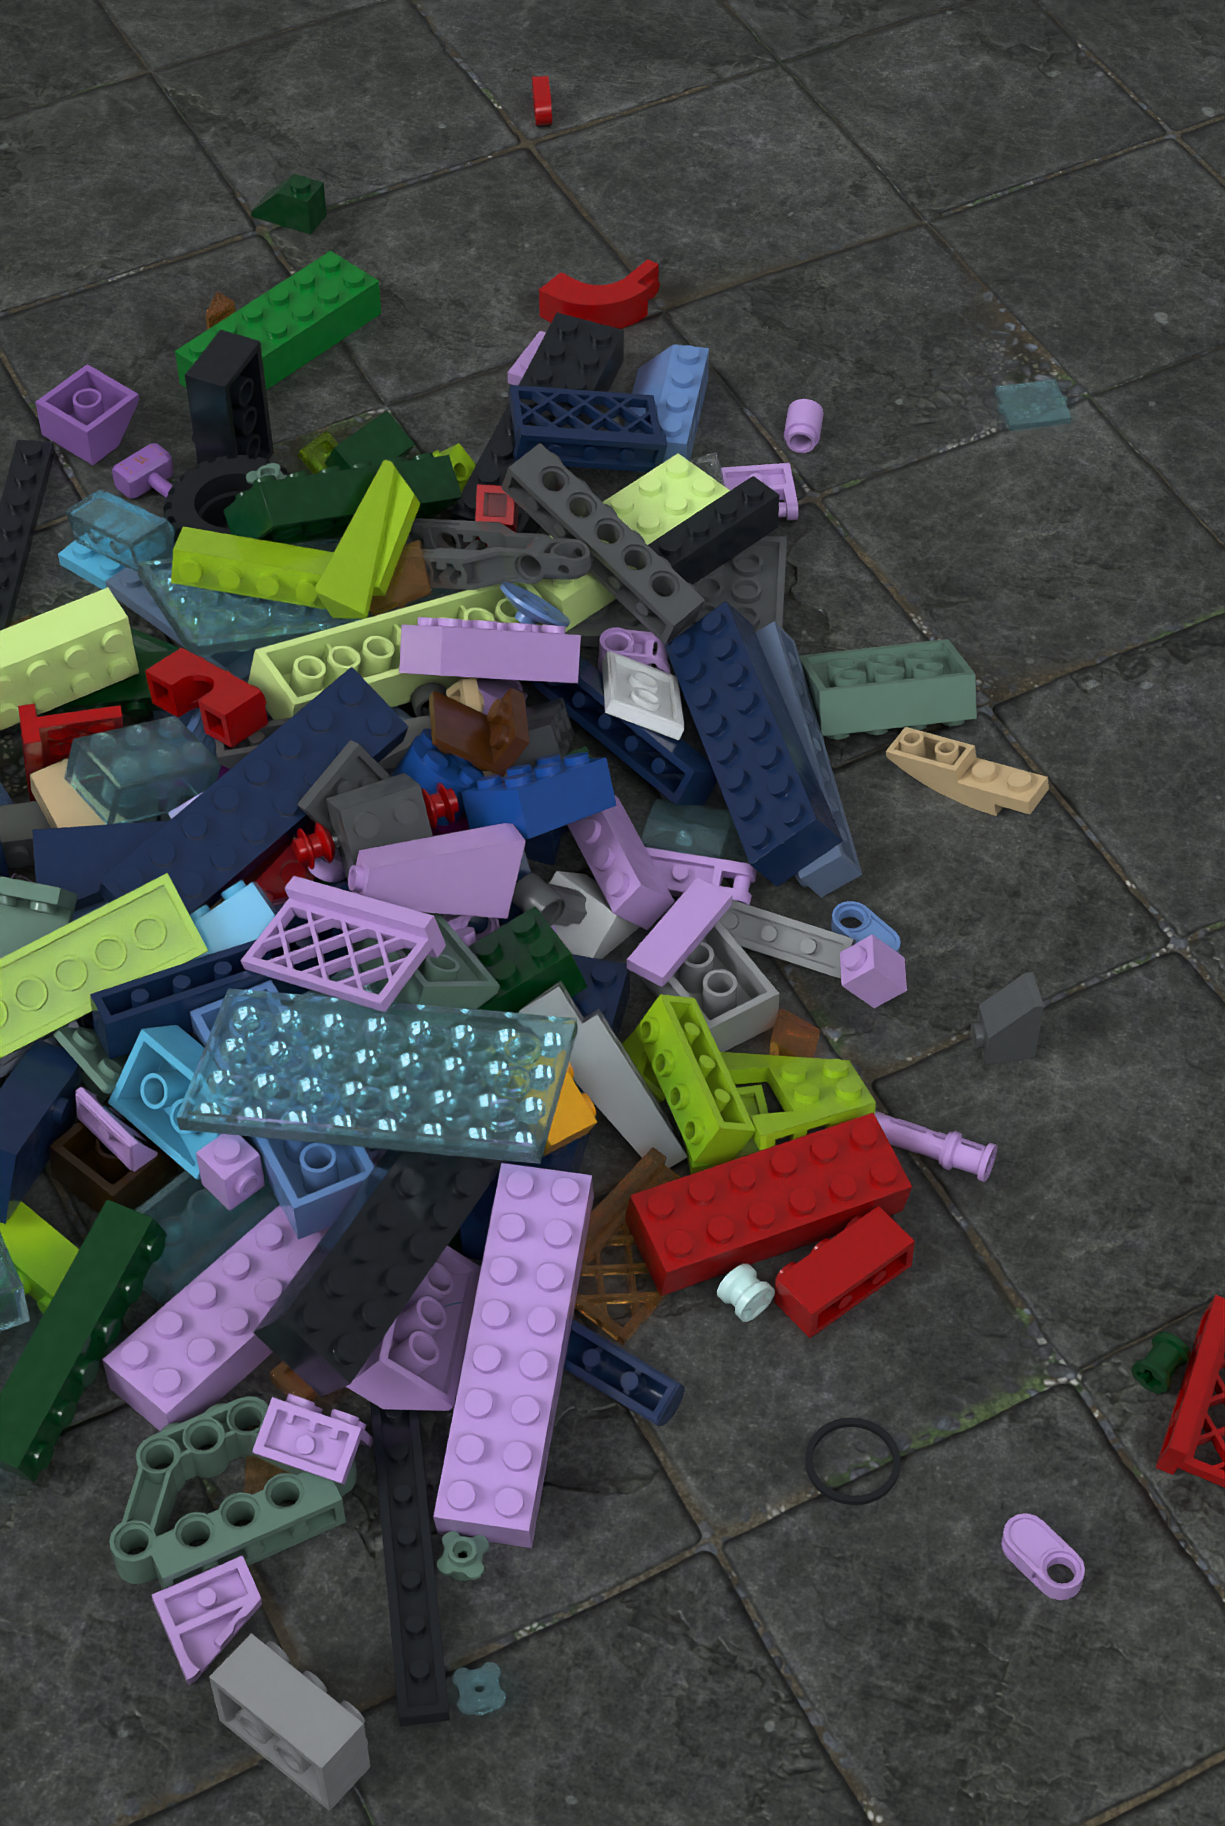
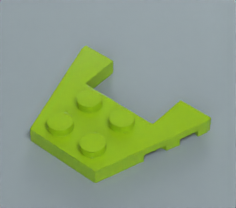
[720,1052,876,1150]

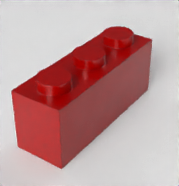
[774,1206,915,1338]

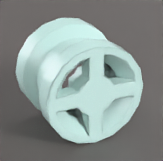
[717,1263,775,1322]

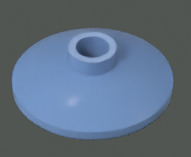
[500,581,570,627]

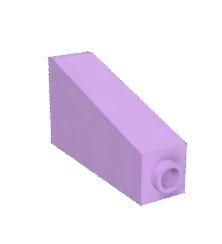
[348,823,526,919]

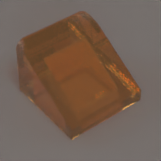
[205,292,236,330]
[770,1009,821,1058]

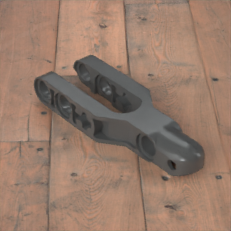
[390,518,592,590]

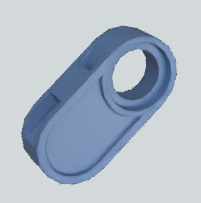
[831,901,901,954]

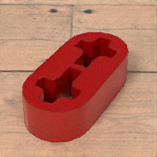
[532,75,552,126]

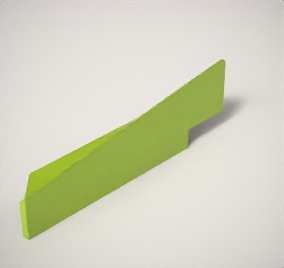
[315,460,420,619]

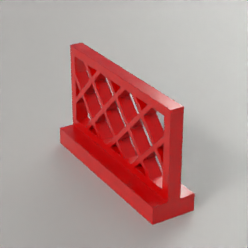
[18,704,124,802]
[1155,1295,1225,1488]

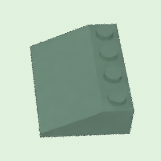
[799,639,977,739]

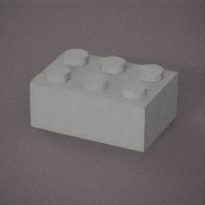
[638,921,780,1052]
[209,1633,371,1811]

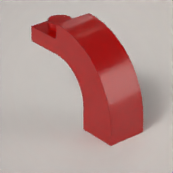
[539,259,660,329]

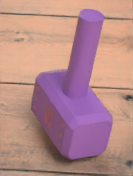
[112,443,174,499]

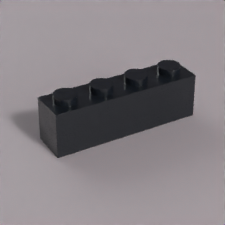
[648,476,780,597]

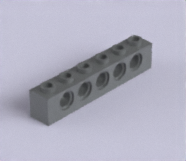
[501,443,705,645]

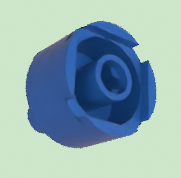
[390,728,485,826]

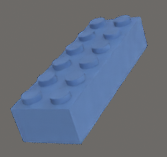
[189,980,374,1240]

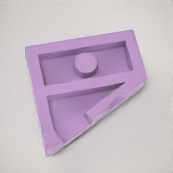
[152,1555,262,1685]

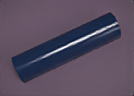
[564,1319,685,1427]

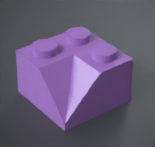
[35,364,140,465]

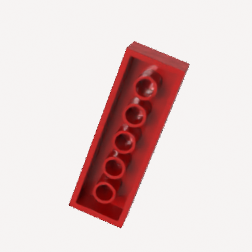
[625,1112,912,1296]

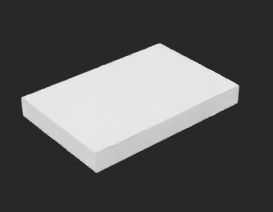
[602,651,684,740]

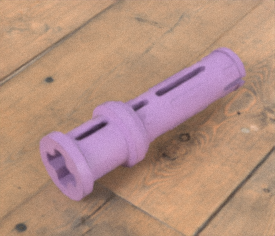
[875,1110,997,1182]

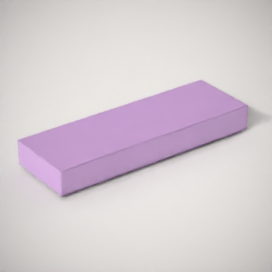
[627,877,732,987]

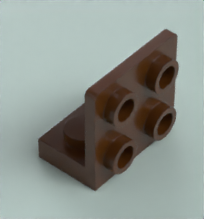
[429,687,530,777]

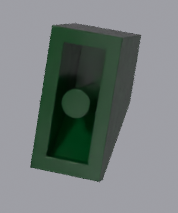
[251,174,327,235]

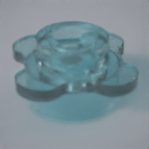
[452,1662,506,1715]

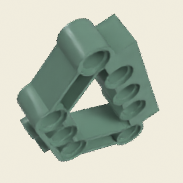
[109,1396,357,1590]

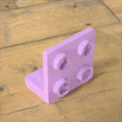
[252,1394,374,1485]

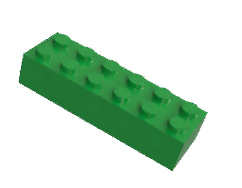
[175,250,382,390]

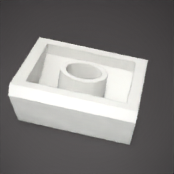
[549,871,639,959]

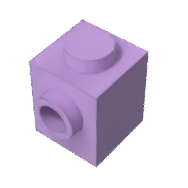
[840,934,907,1008]
[196,1127,265,1211]

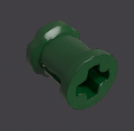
[1131,1331,1191,1394]

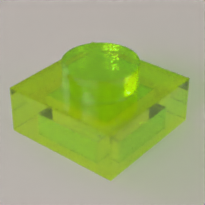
[297,430,339,474]

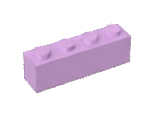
[567,795,675,930]

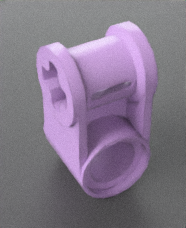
[598,627,672,674]

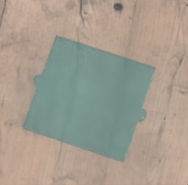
[995,379,1071,431]

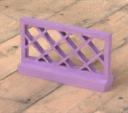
[240,876,446,1012]

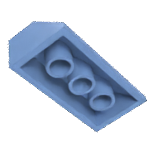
[624,344,709,473]

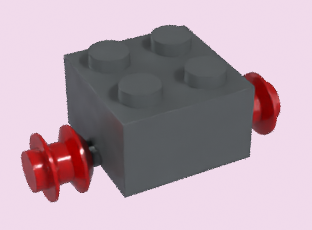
[292,773,459,878]

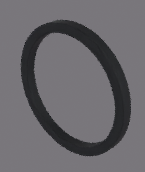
[805,1418,901,1505]

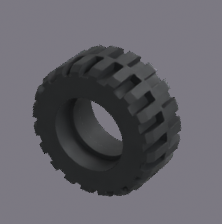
[163,455,309,549]

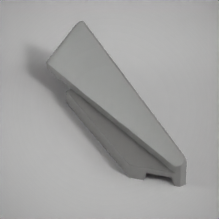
[518,981,688,1174]

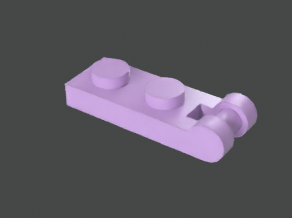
[645,847,757,905]

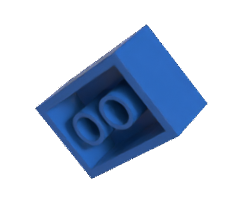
[461,752,617,839]

